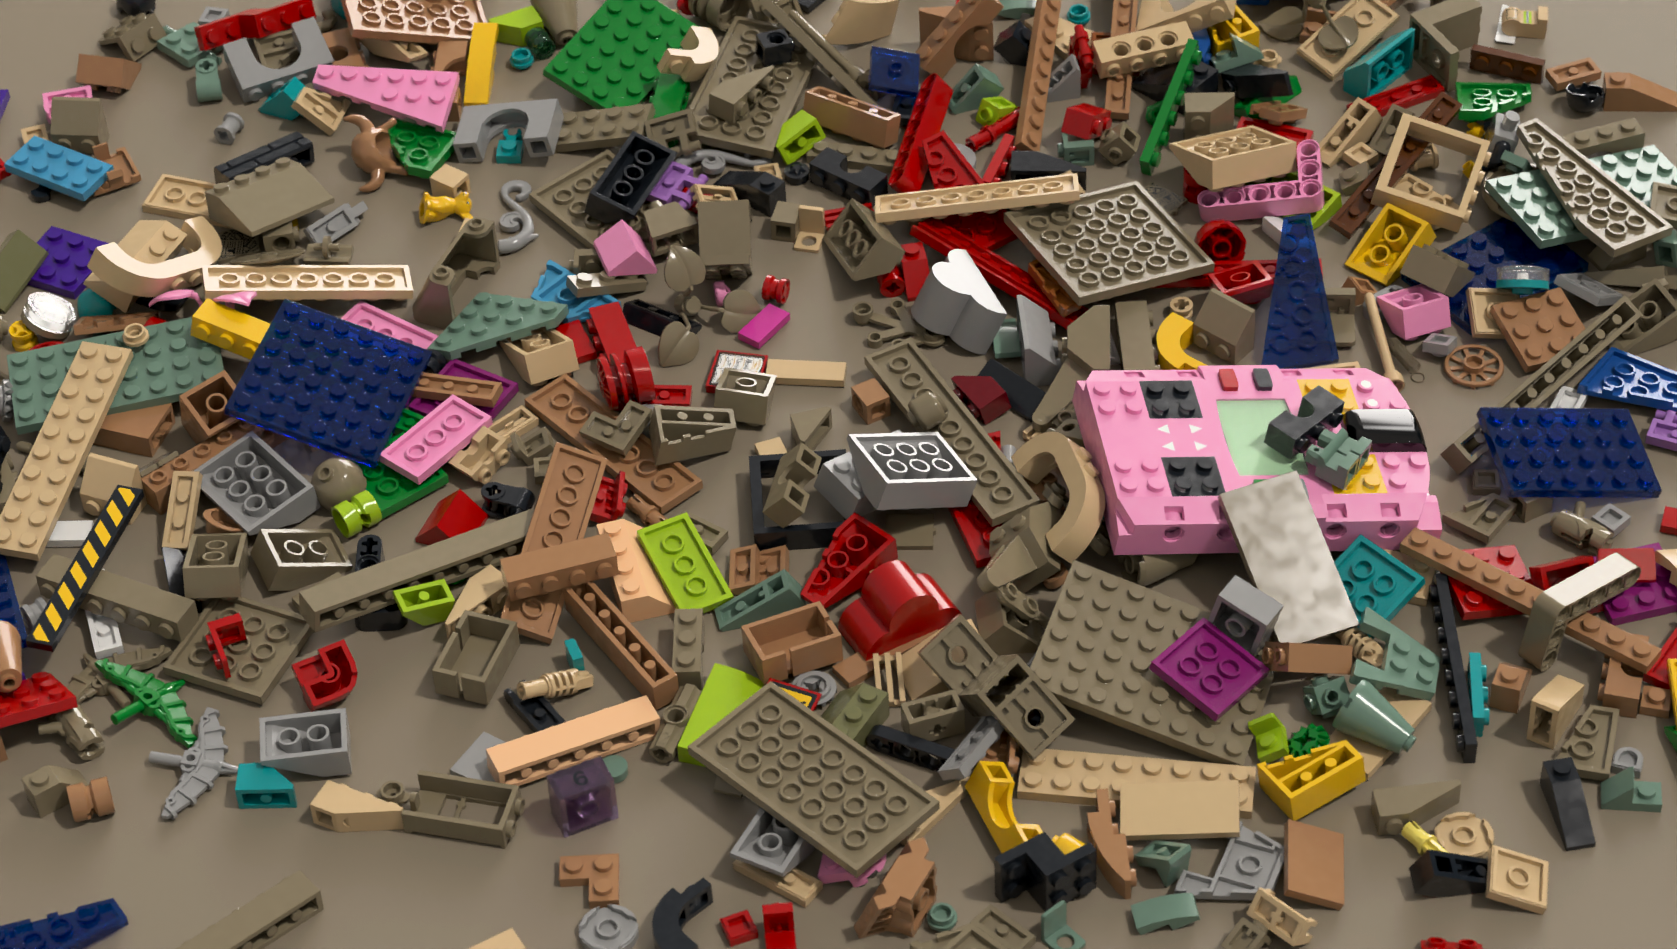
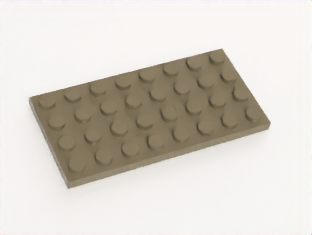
[689,16,824,159]
[688,681,940,878]

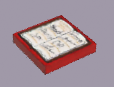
[705,350,768,393]

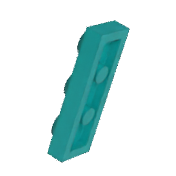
[1467,652,1490,737]

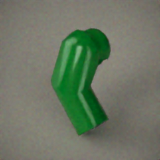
[1145,100,1163,125]

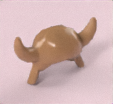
[343,114,408,192]

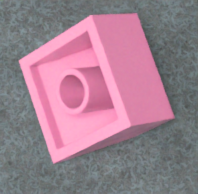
[1376,284,1451,341]

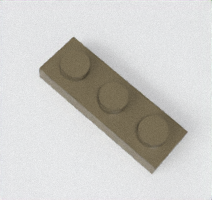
[566,271,647,298]

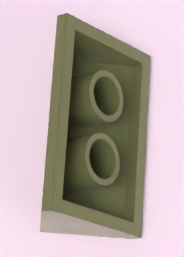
[0,229,49,314]

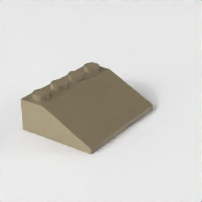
[205,157,335,237]

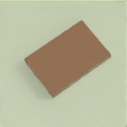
[1284,819,1344,910]

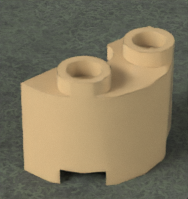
[448,425,510,484]

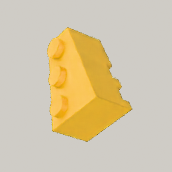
[1207,5,1260,56]
[1257,740,1366,821]

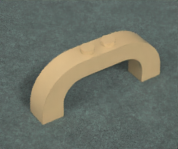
[87,216,222,297]
[1011,432,1105,564]

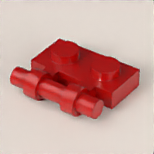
[1068,24,1094,89]

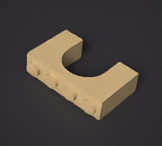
[1136,0,1236,33]

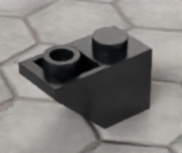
[993,21,1032,67]

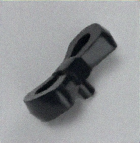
[31,184,52,203]

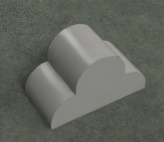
[911,249,1007,355]

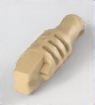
[1335,627,1384,669]
[517,668,594,700]

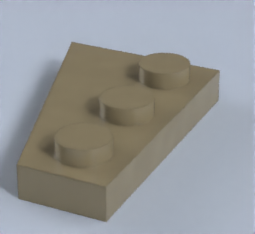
[1554,705,1620,781]

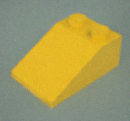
[1345,202,1437,287]

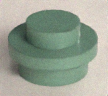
[927,903,957,932]

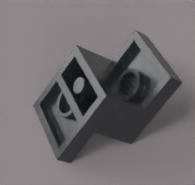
[994,832,1097,912]

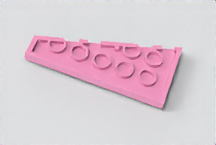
[312,64,460,133]

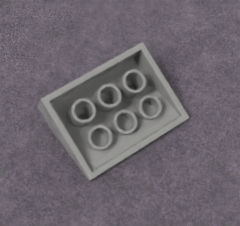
[194,431,321,536]
[847,432,978,511]

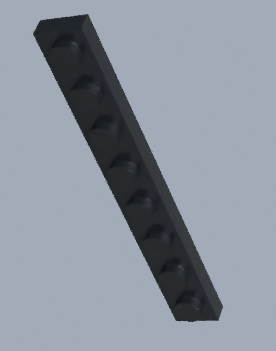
[1429,573,1478,764]

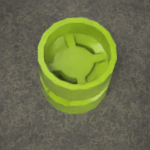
[331,490,382,538]

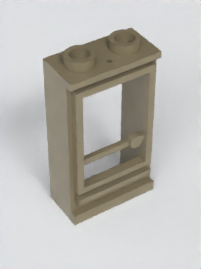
[401,770,525,849]

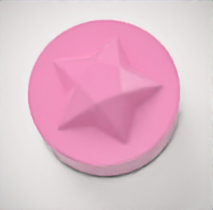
[713,280,731,307]

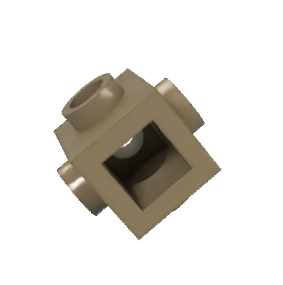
[1098,121,1141,166]

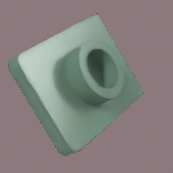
[1041,900,1086,949]

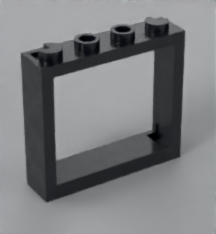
[749,449,846,551]

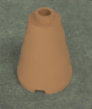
[0,620,22,693]

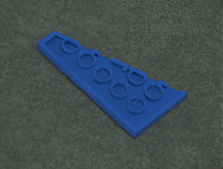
[1577,347,1677,411]

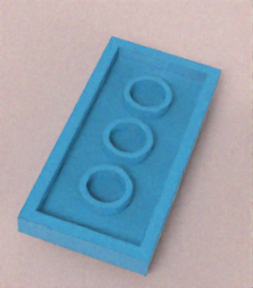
[4,136,114,202]

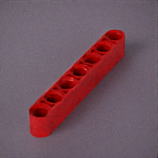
[888,73,953,193]

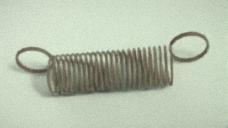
[1386,337,1425,383]

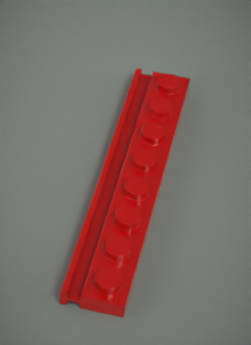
[910,217,1089,329]

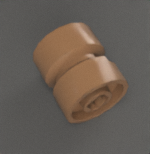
[66,776,116,823]

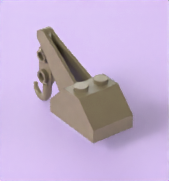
[1032,305,1110,433]
[977,501,1061,640]

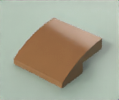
[729,544,789,595]

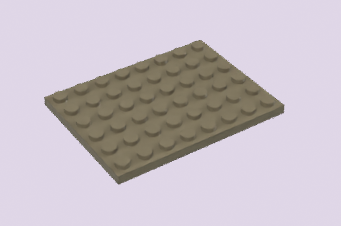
[1030,560,1276,766]

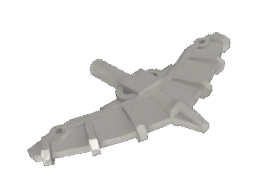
[149,707,238,819]

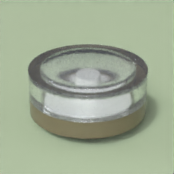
[21,292,77,339]

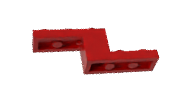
[194,0,317,51]

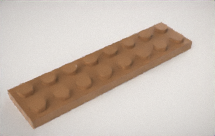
[524,373,703,515]
[500,441,608,644]

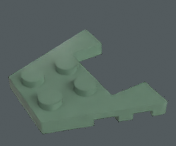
[1349,607,1441,701]

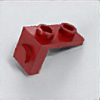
[205,613,247,679]
[762,902,797,949]

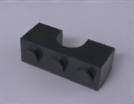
[809,147,888,208]
[1264,385,1345,460]

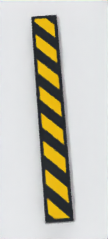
[26,485,144,652]

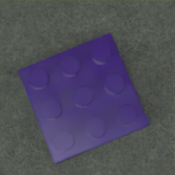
[27,226,109,300]

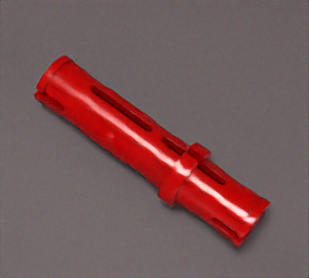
[965,106,1020,152]

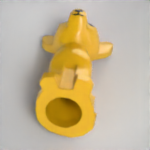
[419,192,473,224]

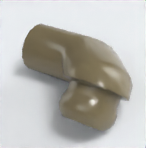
[317,9,337,33]

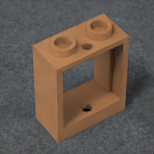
[1262,642,1353,674]

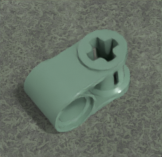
[195,58,223,102]

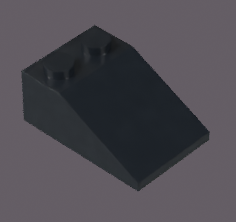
[1131,61,1218,116]

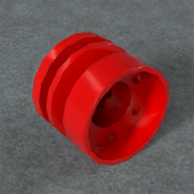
[597,346,656,410]

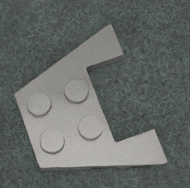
[1175,820,1284,900]

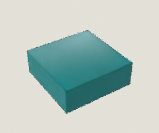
[564,638,585,671]

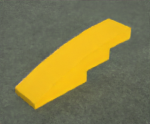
[464,23,499,106]

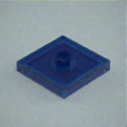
[869,46,920,98]

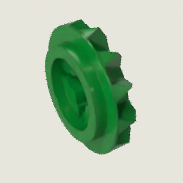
[1287,723,1330,758]

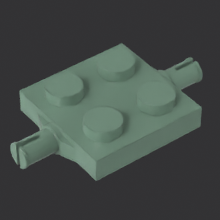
[157,22,223,68]

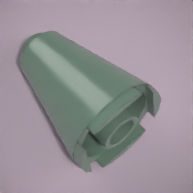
[1332,679,1417,754]

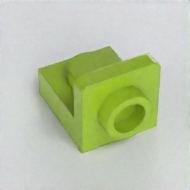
[975,96,1018,126]
[1248,713,1289,764]

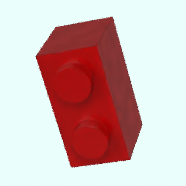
[1061,103,1112,140]

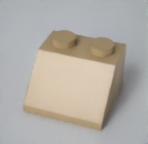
[80,453,147,525]

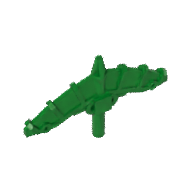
[94,658,197,749]

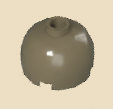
[311,458,367,512]

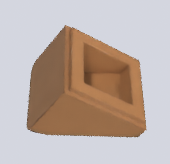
[1341,276,1377,306]

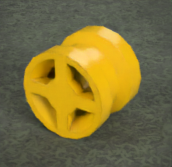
[9,320,38,352]

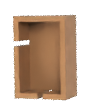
[741,601,843,686]

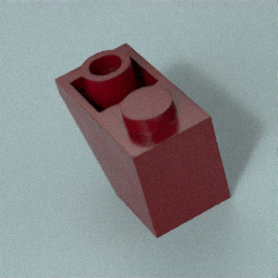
[951,376,1011,425]

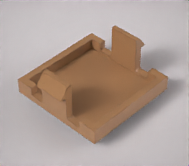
[91,142,142,196]

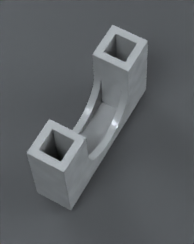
[223,17,334,103]
[453,98,564,163]

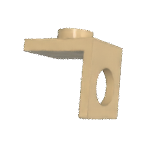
[794,205,826,253]

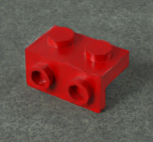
[589,471,628,524]

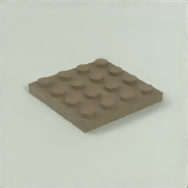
[163,597,314,705]

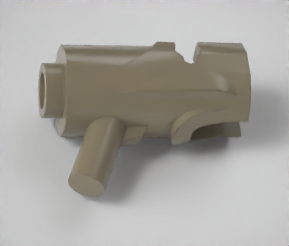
[1550,501,1614,556]
[38,704,105,760]

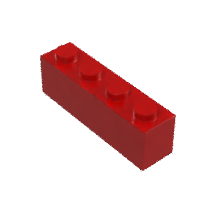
[586,301,637,366]

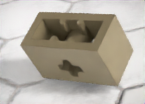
[900,689,965,741]

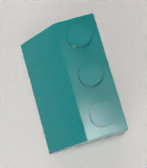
[1343,28,1415,99]

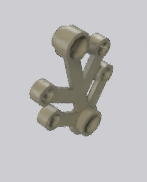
[852,299,947,349]
[1042,481,1112,556]

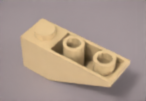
[445,564,508,640]
[310,780,404,832]

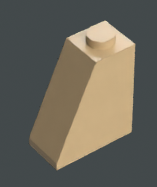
[1526,674,1585,750]

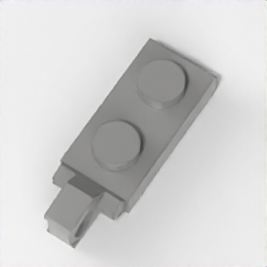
[303,201,368,244]

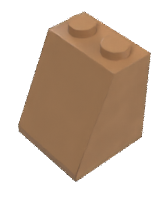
[179,370,254,444]

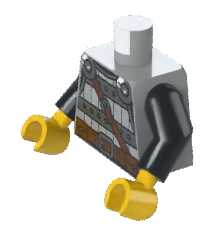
[1462,111,1520,179]

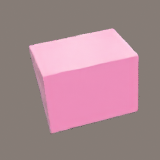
[593,220,657,276]

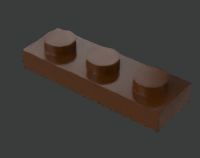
[1469,44,1545,85]

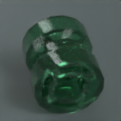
[524,27,556,60]

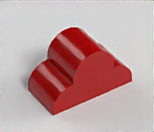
[838,560,963,661]

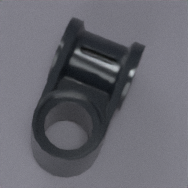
[481,482,535,519]

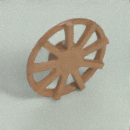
[1444,344,1504,390]

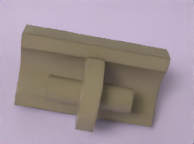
[303,236,354,265]

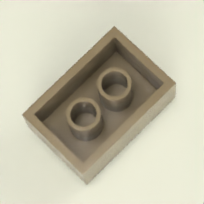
[182,533,249,601]

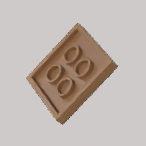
[1489,287,1585,373]

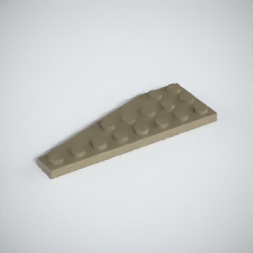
[1516,118,1673,258]

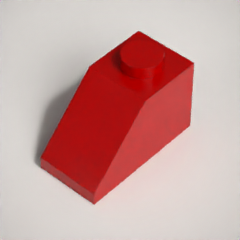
[898,242,929,302]

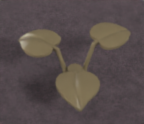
[1259,0,1359,51]
[658,245,762,367]

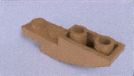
[1087,788,1137,899]

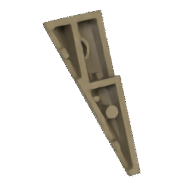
[1585,266,1677,290]

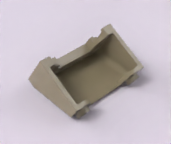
[412,217,501,329]

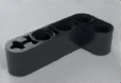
[354,534,408,632]

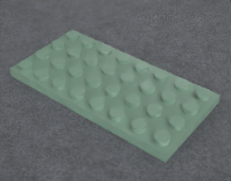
[1484,145,1677,249]
[7,317,224,435]

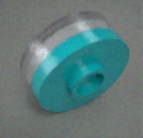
[1496,265,1550,295]

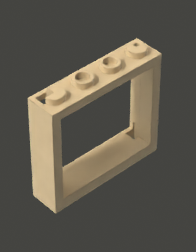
[1370,113,1492,233]

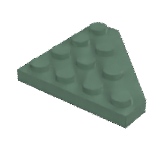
[427,292,569,360]

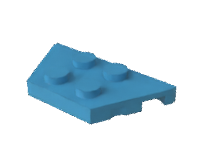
[531,260,622,324]

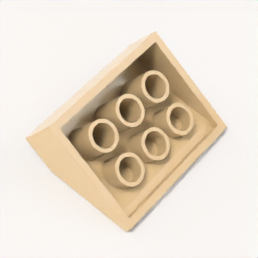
[1169,125,1297,192]

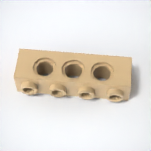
[1092,21,1194,79]

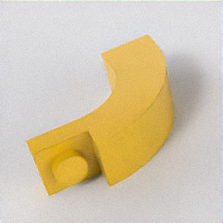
[1156,312,1208,370]

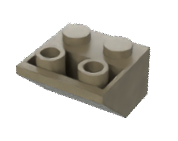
[1400,244,1475,298]

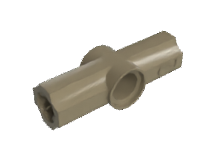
[649,683,702,764]

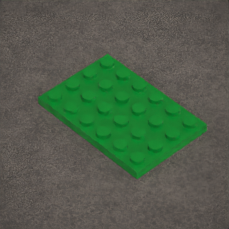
[543,0,699,109]

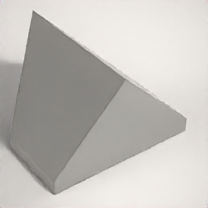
[1047,54,1081,103]

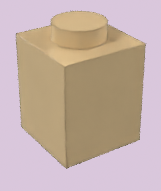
[430,164,471,198]

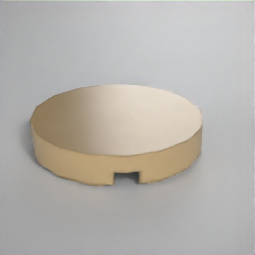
[1434,812,1494,858]

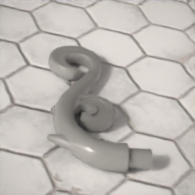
[674,150,773,175]
[497,180,539,254]

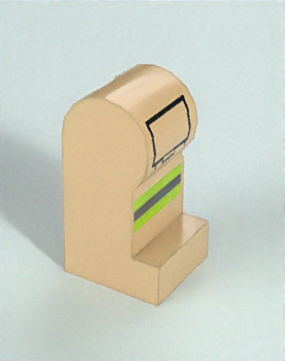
[1501,6,1548,39]

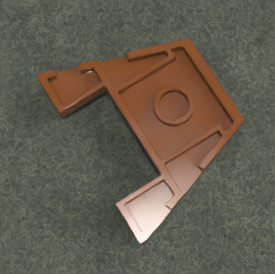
[1028,259,1081,317]

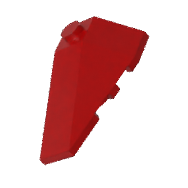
[800,512,898,609]

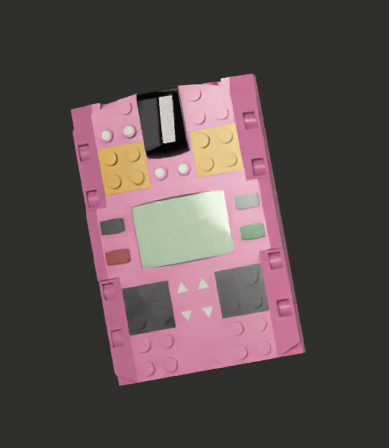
[1072,365,1442,555]

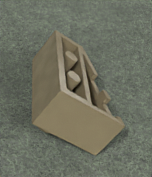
[649,405,737,466]

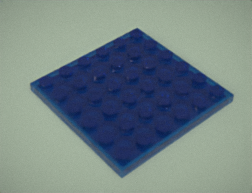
[224,299,432,469]

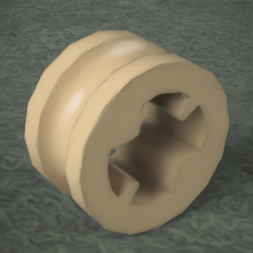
[1170,297,1193,320]

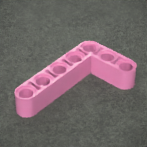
[1197,139,1324,223]

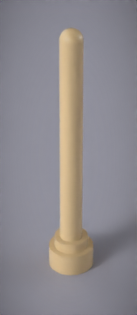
[1364,292,1405,392]

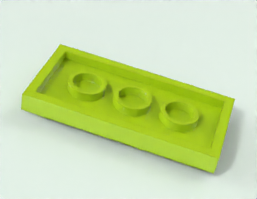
[637,512,734,613]

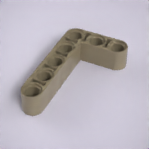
[1519,552,1641,672]

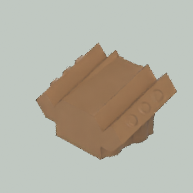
[854,837,937,939]

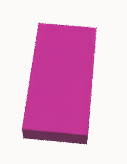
[738,303,790,349]

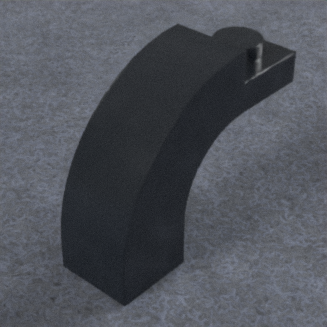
[652,878,713,949]

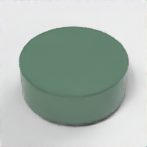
[599,755,628,784]

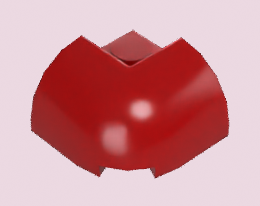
[292,639,358,712]

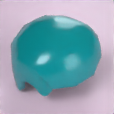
[77,289,116,318]

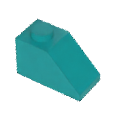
[258,76,306,121]
[235,763,298,809]

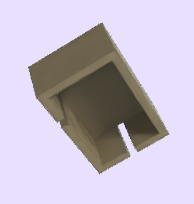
[432,610,520,705]

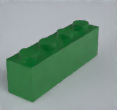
[649,73,691,148]

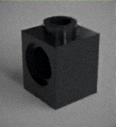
[755,28,795,67]

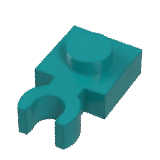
[496,129,524,164]

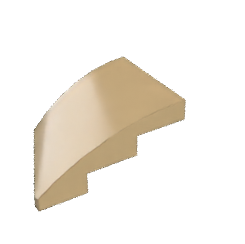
[822,0,900,45]

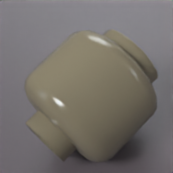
[906,391,948,431]

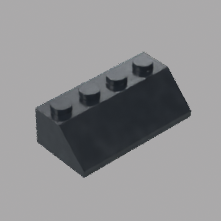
[584,131,677,224]

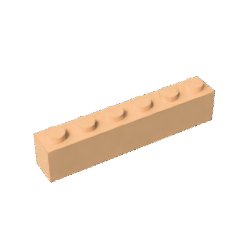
[486,695,660,786]

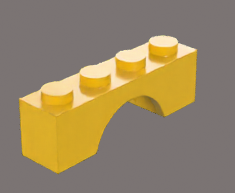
[965,761,1043,854]

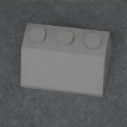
[1017,295,1061,386]

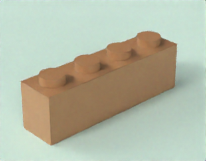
[803,86,901,149]
[500,533,619,602]

